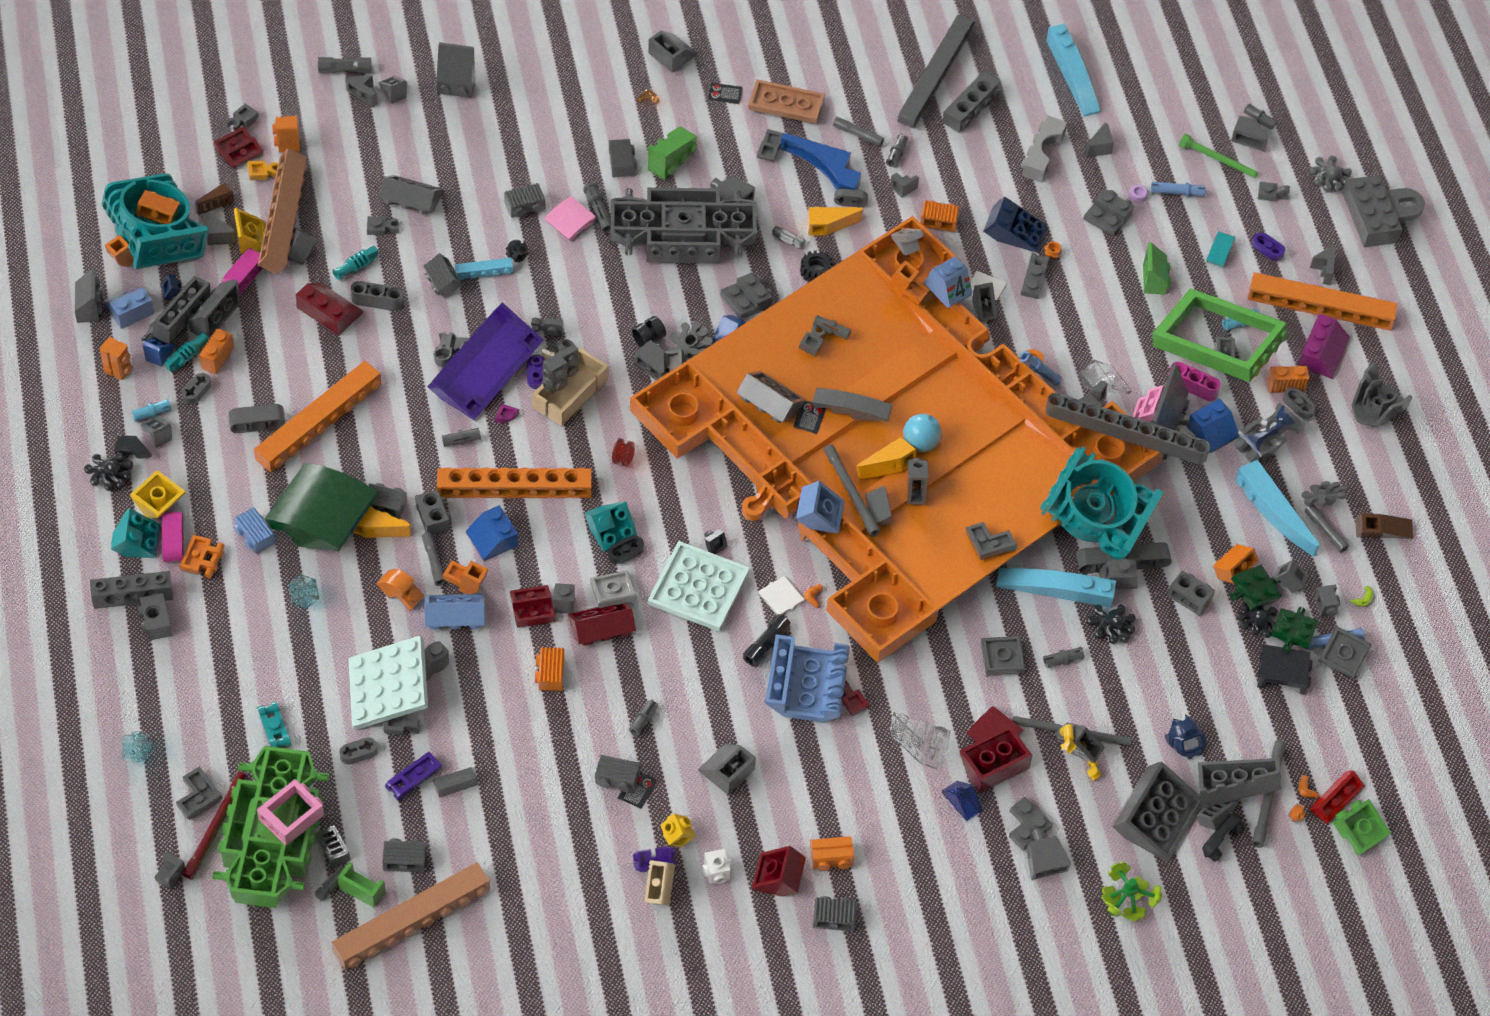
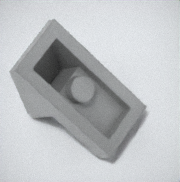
[891,228,924,255]

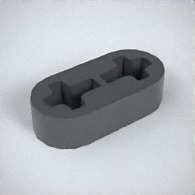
[834,189,868,207]
[181,373,211,404]
[339,737,377,765]

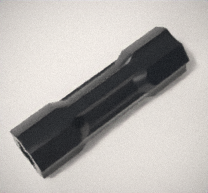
[742,614,791,667]

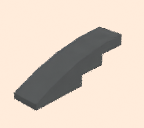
[812,388,893,422]

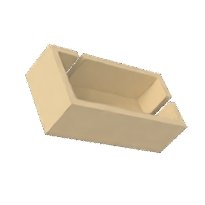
[532,347,609,427]

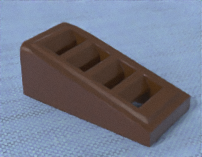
[195,183,234,215]

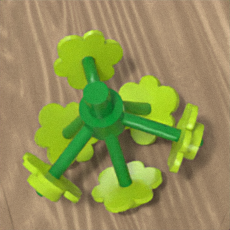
[1102,861,1162,921]

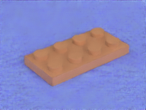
[748,79,825,124]

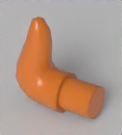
[804,584,823,608]
[1298,775,1320,798]

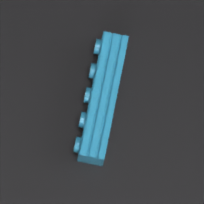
[454,257,513,280]

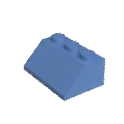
[425,594,485,630]

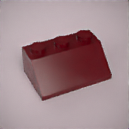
[295,283,363,336]
[567,603,636,646]
[959,725,1032,793]

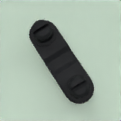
[1202,813,1245,862]

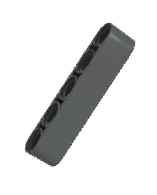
[1076,542,1172,574]

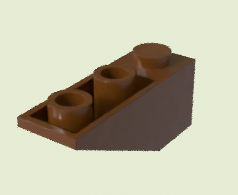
[1356,513,1413,539]

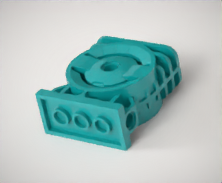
[102,173,209,269]
[1040,446,1164,559]

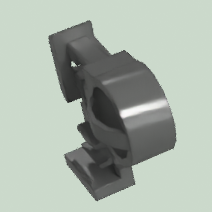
[433,332,469,367]

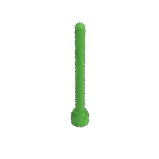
[1179,133,1258,178]

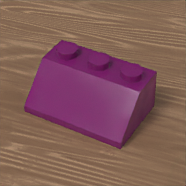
[1298,313,1350,379]

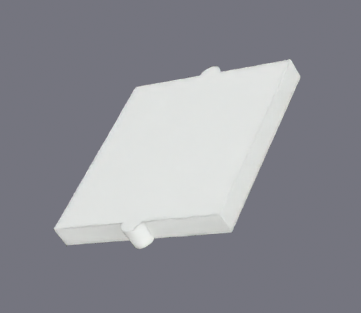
[758,576,804,615]

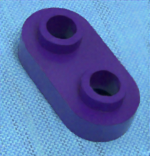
[1252,232,1285,261]
[527,355,545,389]

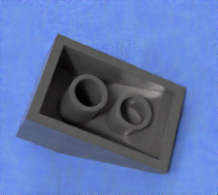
[436,42,475,98]

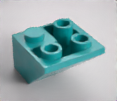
[585,501,638,551]
[111,508,160,558]

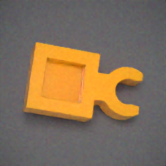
[247,161,278,180]

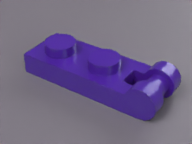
[385,752,442,801]

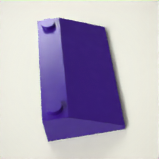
[427,302,544,420]

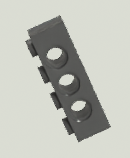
[942,71,1001,133]
[153,276,210,344]
[90,571,173,609]

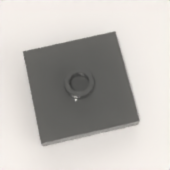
[1318,626,1372,679]
[981,636,1025,675]

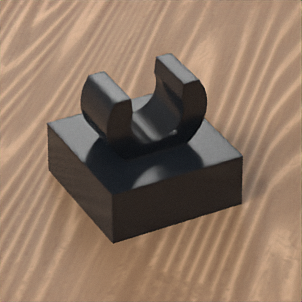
[704,529,728,554]

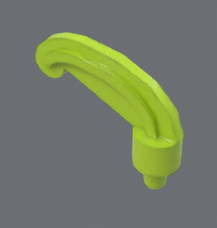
[1350,586,1373,607]

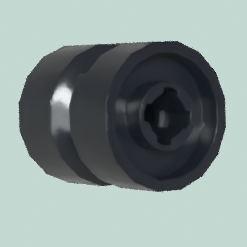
[631,316,666,347]

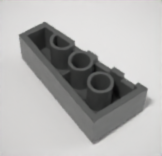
[1198,758,1281,808]

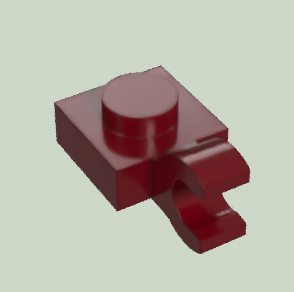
[841,681,869,716]

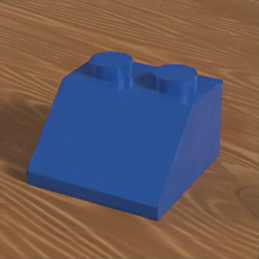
[1187,398,1239,453]
[466,505,518,561]

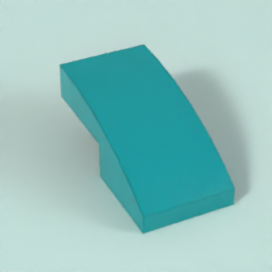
[1206,231,1235,268]

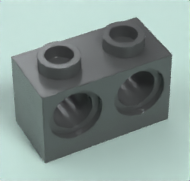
[415,490,452,535]
[1167,570,1215,616]

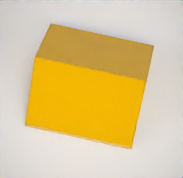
[234,208,265,254]
[130,470,186,518]

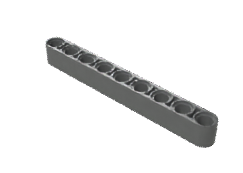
[897,14,975,128]
[1045,393,1210,464]

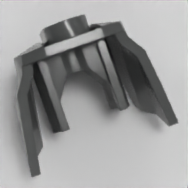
[1352,362,1412,427]

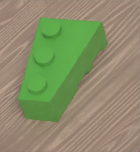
[648,126,698,180]

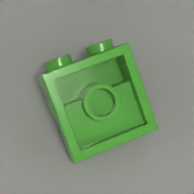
[1332,799,1391,855]

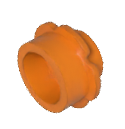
[1044,241,1062,258]
[1288,803,1306,822]

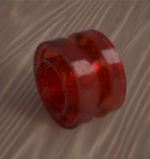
[612,438,635,467]

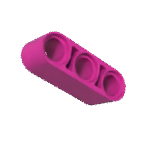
[221,248,263,294]
[1168,362,1221,401]
[162,512,184,562]

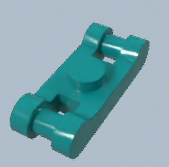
[257,701,292,748]

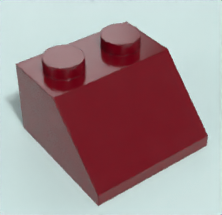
[751,846,806,897]

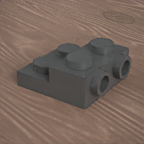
[1083,189,1134,236]
[720,272,773,319]
[542,344,578,394]

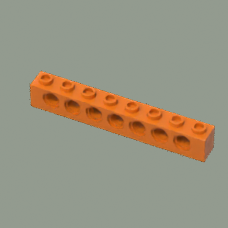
[437,467,591,498]

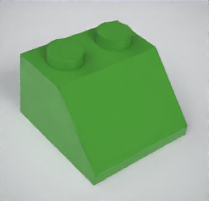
[1143,242,1171,295]

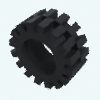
[800,250,834,283]

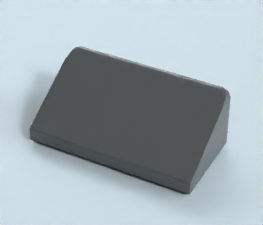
[865,486,892,526]
[432,767,478,797]

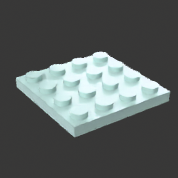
[647,541,750,632]
[349,636,428,730]

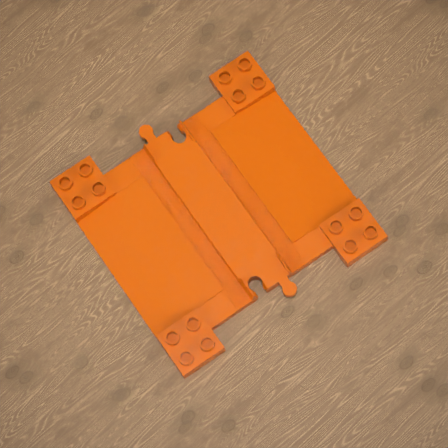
[630,216,1163,663]

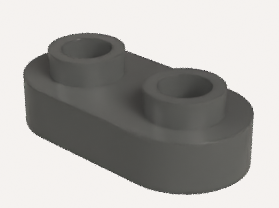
[1283,387,1316,419]

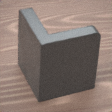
[890,173,919,198]
[154,851,185,889]

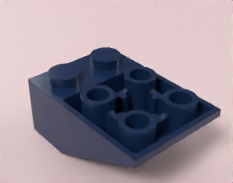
[983,196,1048,253]

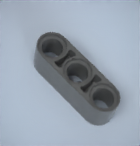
[350,281,404,311]
[228,404,285,433]

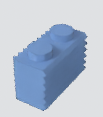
[234,507,276,553]

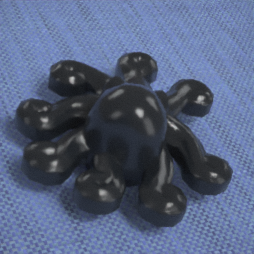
[84,452,133,491]
[1236,602,1278,638]
[1086,604,1136,644]

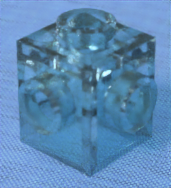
[288,574,320,609]
[122,731,153,762]

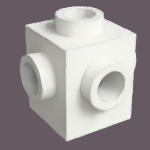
[702,849,733,884]

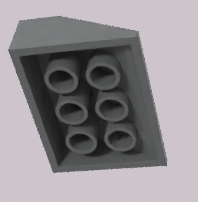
[1152,364,1190,460]
[1112,761,1201,861]

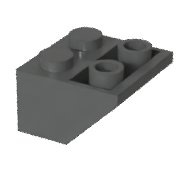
[648,30,697,72]
[75,269,103,323]
[698,743,756,795]

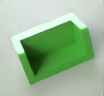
[338,862,386,908]

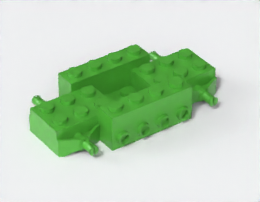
[212,746,329,908]

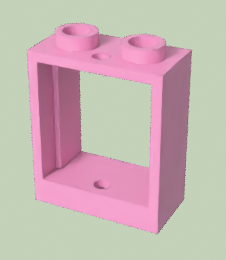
[257,779,324,846]

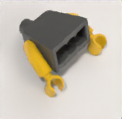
[1056,722,1105,781]

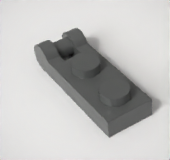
[1021,252,1050,299]

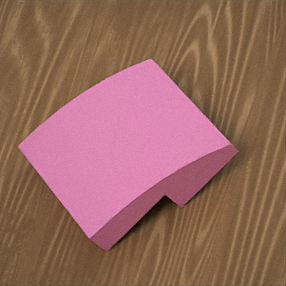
[544,196,597,242]
[1132,385,1165,422]

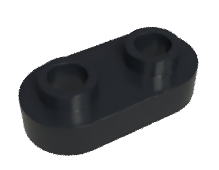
[608,535,644,564]

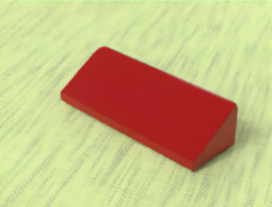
[1309,770,1365,824]

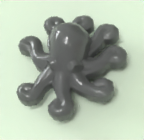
[1309,156,1352,192]
[668,320,713,362]
[1301,481,1348,507]

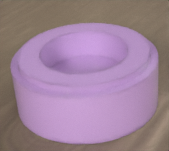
[1130,185,1148,202]

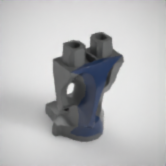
[1234,403,1304,463]

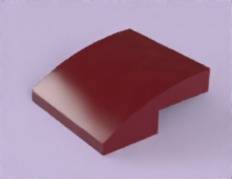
[213,126,264,168]
[510,585,556,628]
[966,706,1024,742]

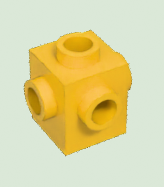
[660,814,696,848]

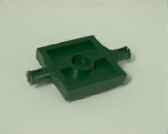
[1230,564,1282,611]
[1271,607,1318,652]

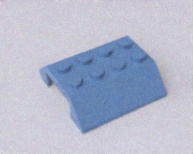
[765,634,850,722]

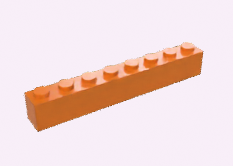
[1247,272,1397,331]
[254,360,381,473]

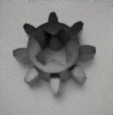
[505,240,529,262]

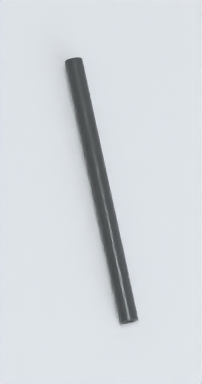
[1012,716,1132,746]

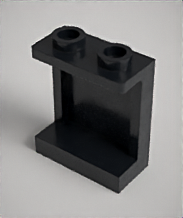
[1257,644,1313,695]

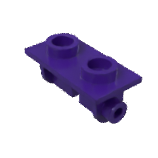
[633,846,677,872]

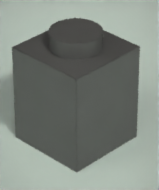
[553,583,575,613]

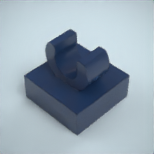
[161,274,182,300]

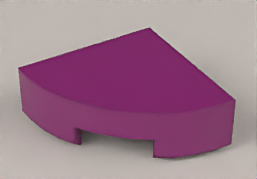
[495,404,519,423]

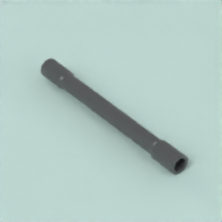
[824,444,881,537]
[1252,740,1286,848]

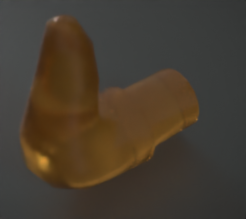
[636,89,660,105]

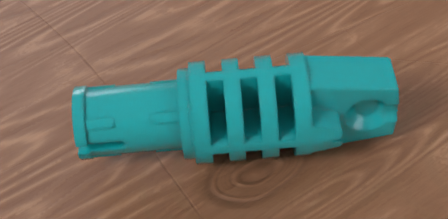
[332,246,379,280]
[165,333,209,373]

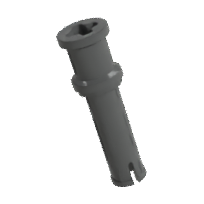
[583,182,611,233]

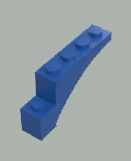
[780,133,861,190]

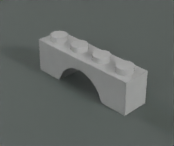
[1021,116,1067,183]

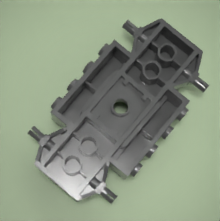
[610,187,757,263]

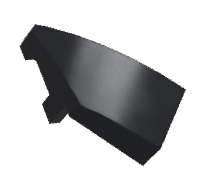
[114,436,152,459]

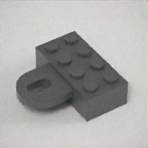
[1342,175,1425,248]

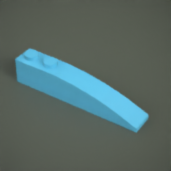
[1046,24,1100,117]
[1235,460,1320,557]
[996,568,1116,608]

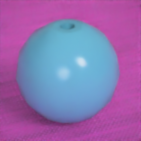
[903,413,942,453]

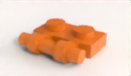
[180,535,225,578]

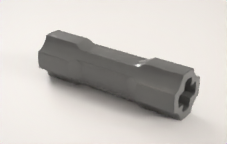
[318,57,372,73]

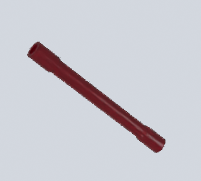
[182,772,248,880]

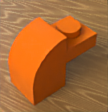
[105,235,134,267]
[891,261,930,305]
[442,560,488,594]
[376,569,424,610]

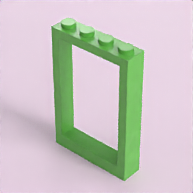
[1152,288,1288,382]

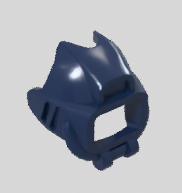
[1165,714,1206,760]

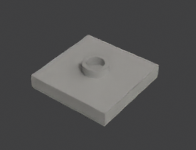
[590,571,637,608]

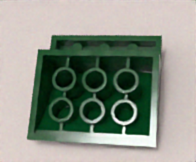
[265,463,379,551]

